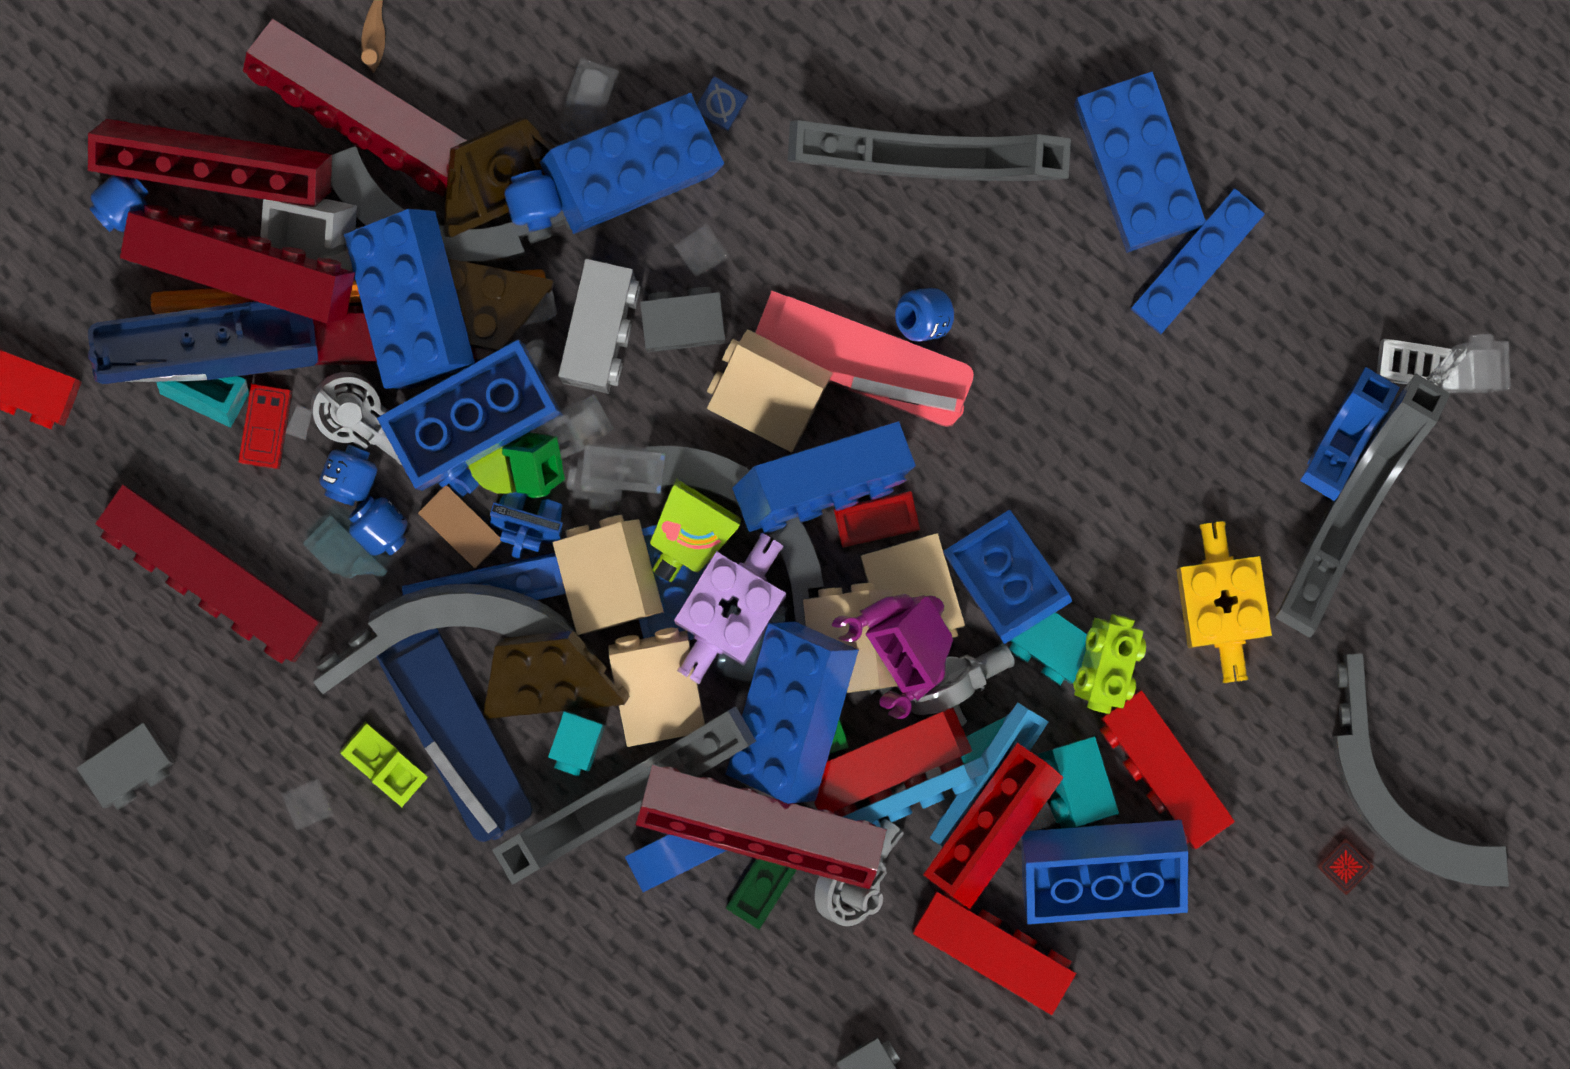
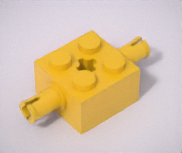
[1176,521,1272,683]

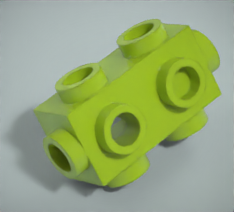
[1073,614,1146,714]

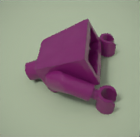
[832,594,953,719]

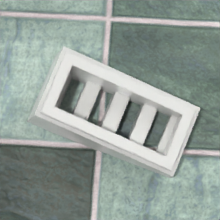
[1376,339,1460,390]

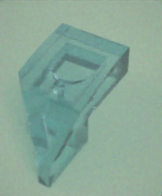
[303,515,388,578]

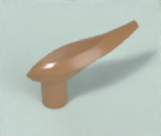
[361,0,385,73]

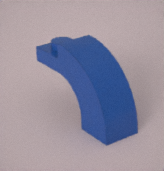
[1300,367,1400,501]
[625,834,727,892]

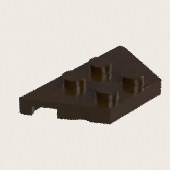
[443,118,555,238]
[447,258,554,351]
[484,631,630,719]

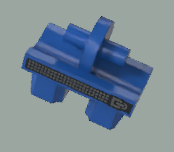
[490,492,563,559]

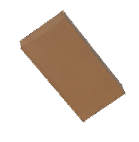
[418,485,502,569]

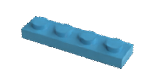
[930,702,1049,847]
[843,757,988,827]

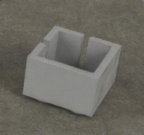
[261,199,357,271]

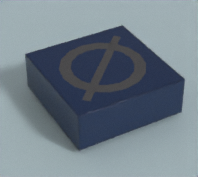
[697,76,748,132]

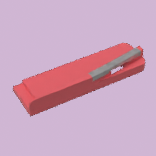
[755,291,974,427]

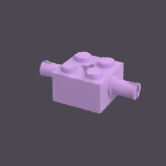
[674,533,786,684]

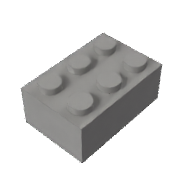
[559,259,641,394]

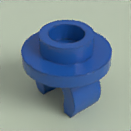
[438,466,479,498]

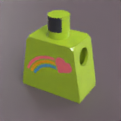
[650,479,742,582]

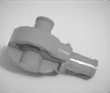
[311,372,402,465]
[911,643,1015,726]
[815,819,904,926]

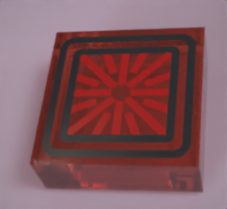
[1316,839,1374,895]

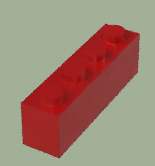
[0,350,82,430]
[1099,690,1235,850]
[814,707,972,817]
[923,743,1064,909]
[912,891,1076,1015]

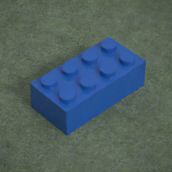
[1074,71,1206,253]
[540,93,724,234]
[344,209,475,389]
[377,340,562,491]
[732,421,916,534]
[726,622,859,804]
[1021,820,1188,924]

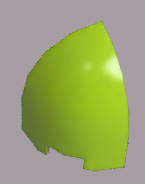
[468,444,516,494]

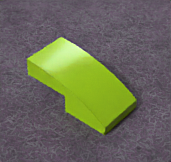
[339,721,428,807]

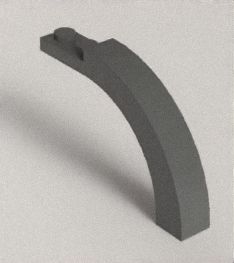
[787,120,1071,181]
[331,146,571,266]
[1275,374,1450,638]
[646,446,824,626]
[313,584,594,694]
[1332,654,1509,887]
[492,707,757,885]

